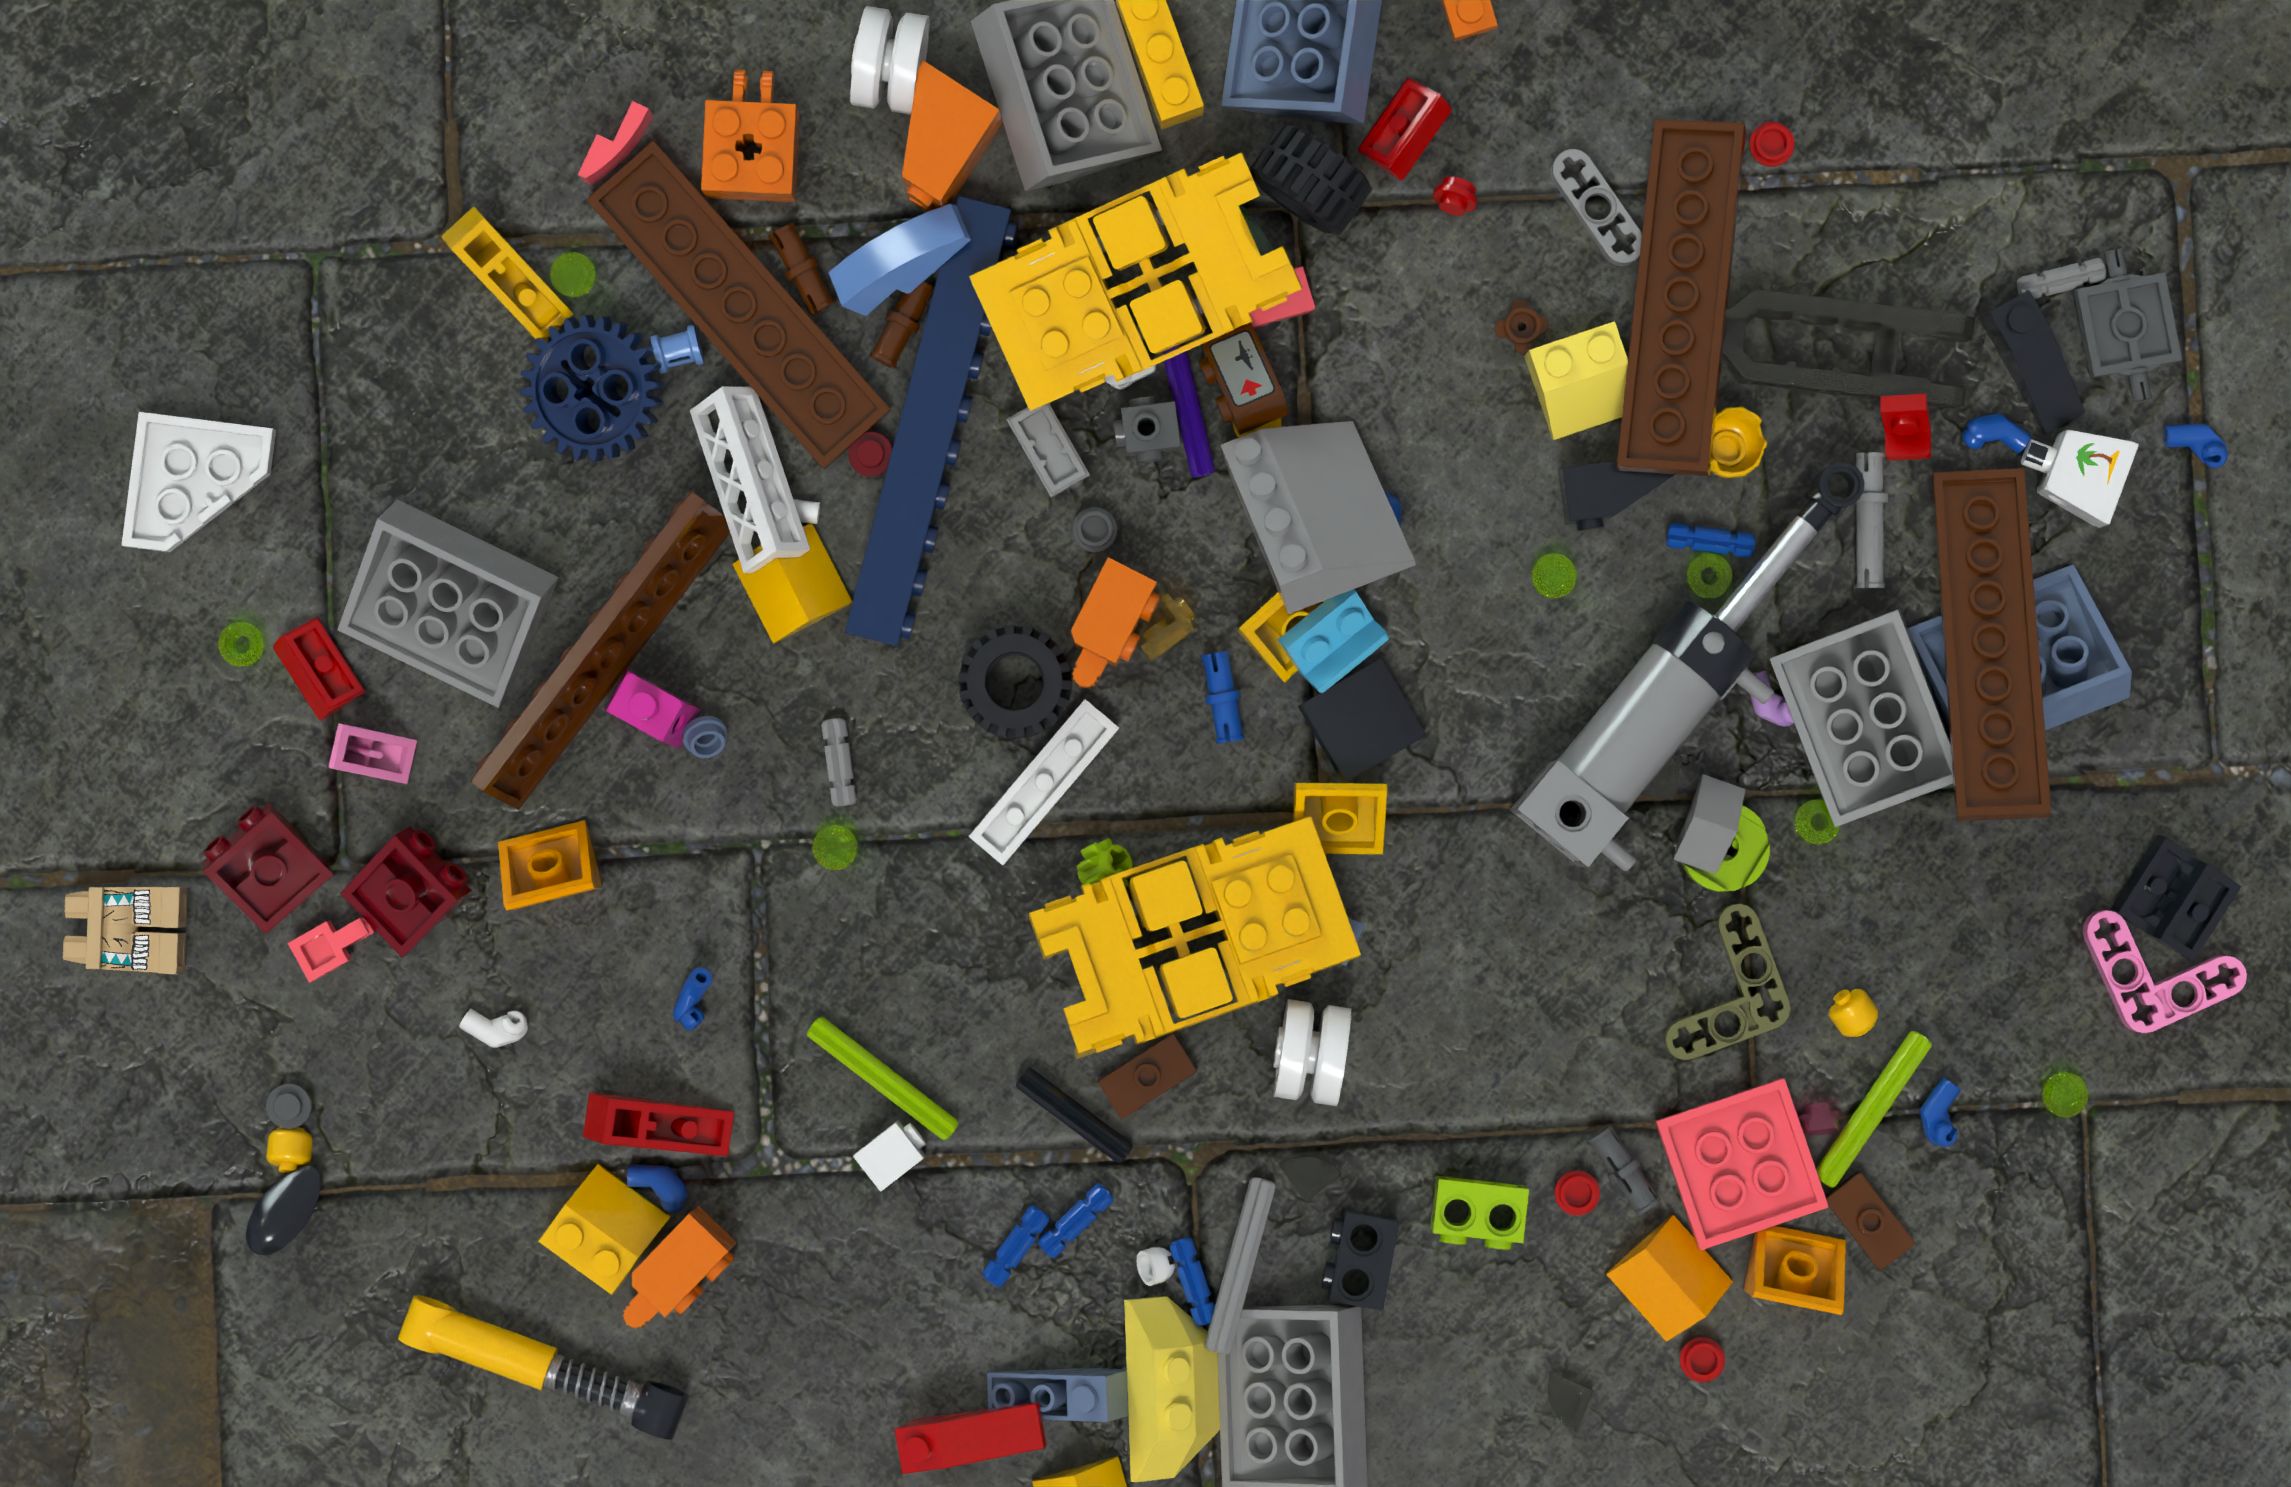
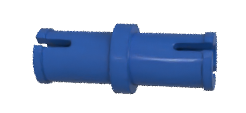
[1201,650,1245,744]

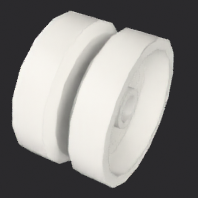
[850,6,930,115]
[1273,999,1351,1106]

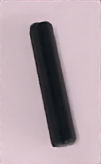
[1016,1068,1133,1163]

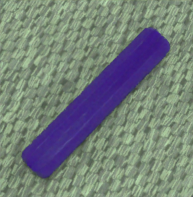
[1163,346,1214,478]

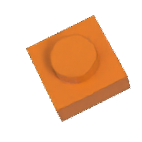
[1441,0,1498,41]

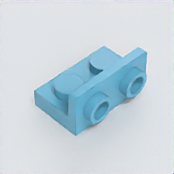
[1278,589,1389,693]

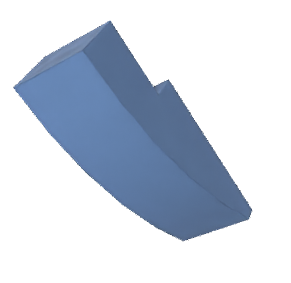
[828,204,971,316]

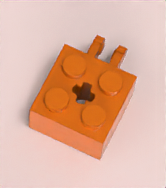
[701,69,800,202]
[1071,557,1161,689]
[622,1206,737,1329]

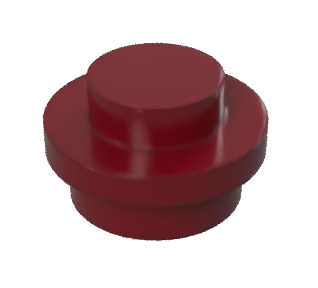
[848,432,893,477]

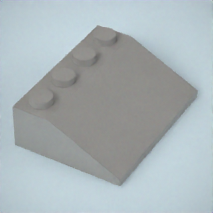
[971,0,1162,191]
[1220,421,1416,614]
[337,499,559,708]
[1770,608,1953,827]
[1217,1305,1368,1487]

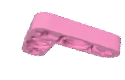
[2082,910,2247,1033]

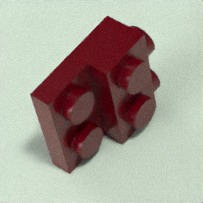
[202,802,333,934]
[340,826,472,958]

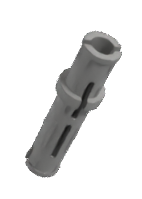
[1855,452,1888,588]

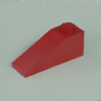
[583,1092,734,1157]
[894,1402,1047,1474]

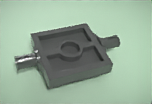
[2073,248,2182,402]

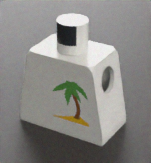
[2021,430,2139,528]

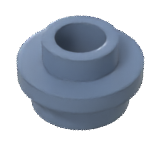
[682,716,728,758]

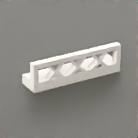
[690,386,810,573]

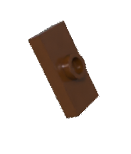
[1097,1033,1197,1120]
[1825,1171,1916,1271]

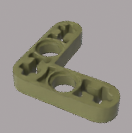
[1663,903,1791,1060]

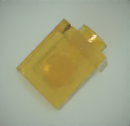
[1140,593,1196,663]

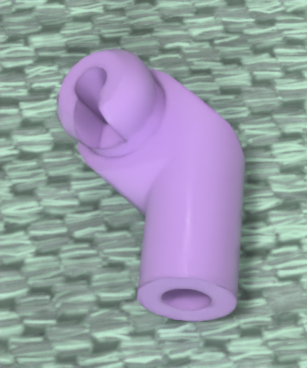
[1750,670,1794,726]

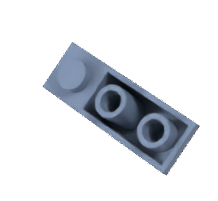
[987,1368,1128,1422]

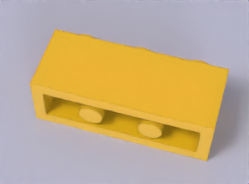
[1116,0,1204,130]

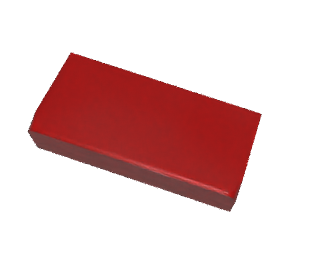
[1357,77,1452,181]
[273,617,366,721]

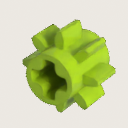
[1077,838,1133,888]

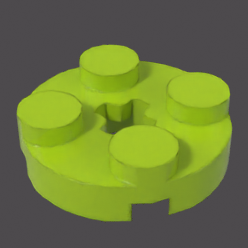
[1679,805,1770,892]

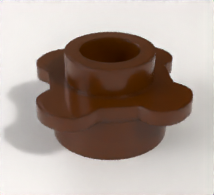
[1495,300,1549,354]

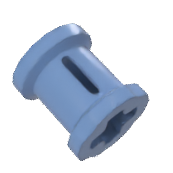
[650,325,705,374]

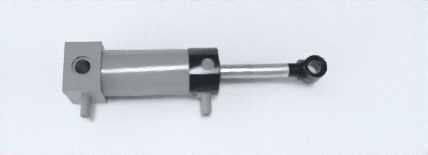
[1510,462,1865,871]

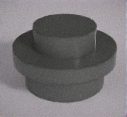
[1072,507,1117,552]
[266,1083,312,1129]

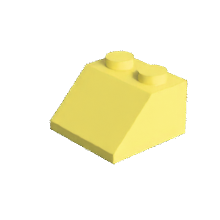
[1524,321,1628,441]

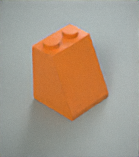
[902,60,1002,212]

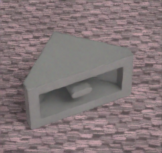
[1672,774,1746,874]

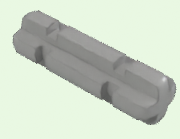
[2017,258,2107,299]
[821,718,857,807]

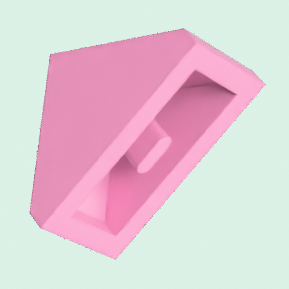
[328,723,417,784]

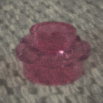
[1798,1102,1842,1136]

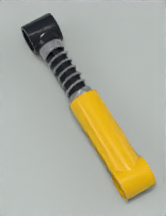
[398,1295,689,1440]

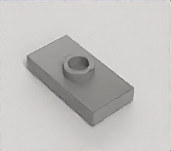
[1006,403,1090,498]

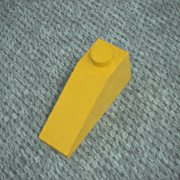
[441,206,573,339]

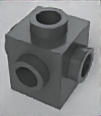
[1113,397,1181,463]

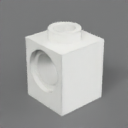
[853,1120,926,1192]

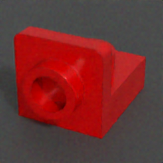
[1880,394,1931,461]

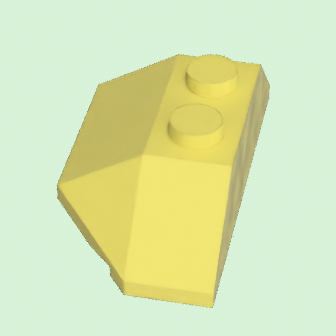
[1124,1296,1220,1483]

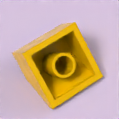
[538,1164,671,1295]

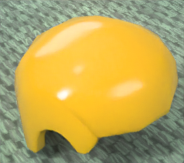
[1710,406,1767,479]

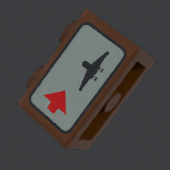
[1198,322,1289,435]

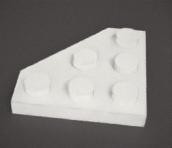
[121,412,276,552]

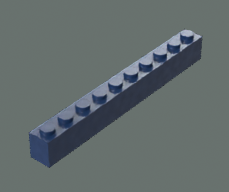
[845,196,1018,648]

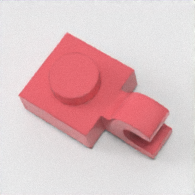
[288,918,375,983]

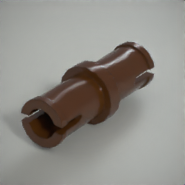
[768,223,836,316]
[869,281,934,369]

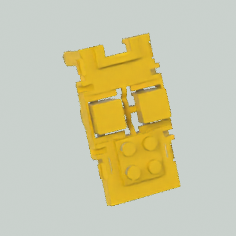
[969,152,1303,411]
[1028,816,1361,1059]

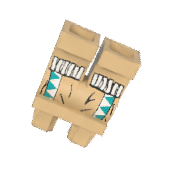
[63,887,188,974]

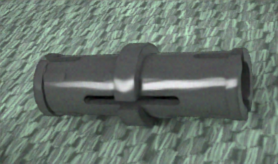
[1587,1124,1661,1216]

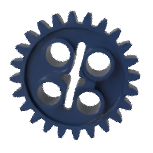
[520,315,665,462]

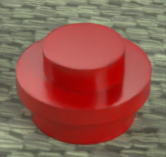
[1749,122,1795,167]
[1432,177,1477,216]
[1554,1170,1600,1216]
[1679,1337,1725,1382]

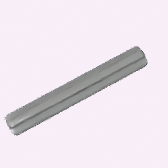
[1205,1177,1275,1354]

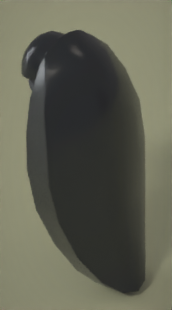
[246,1166,321,1256]

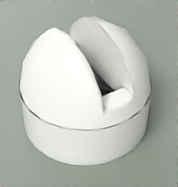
[1137,1247,1175,1286]

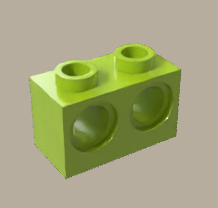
[1430,1175,1529,1250]

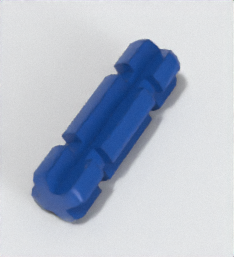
[1666,523,1755,558]
[1038,1183,1114,1258]
[982,1205,1050,1287]
[1170,1237,1215,1326]

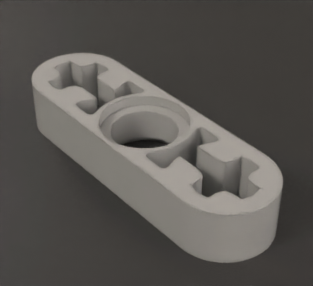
[1551,149,1642,266]

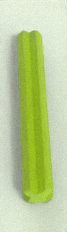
[807,1017,959,1140]
[1816,1031,1932,1188]

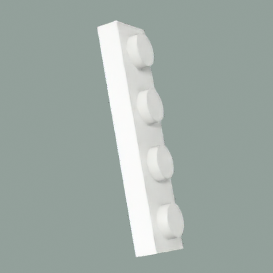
[969,699,1120,866]

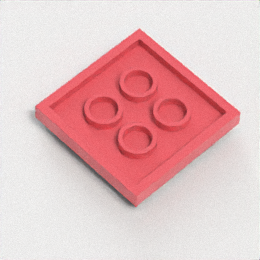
[1655,1078,1829,1251]

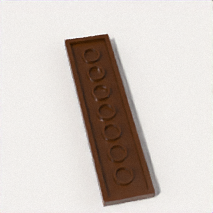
[1617,119,1746,476]
[586,141,891,470]
[1932,468,2051,821]
[470,491,730,810]

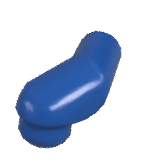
[1920,1077,1961,1147]
[627,1164,688,1213]

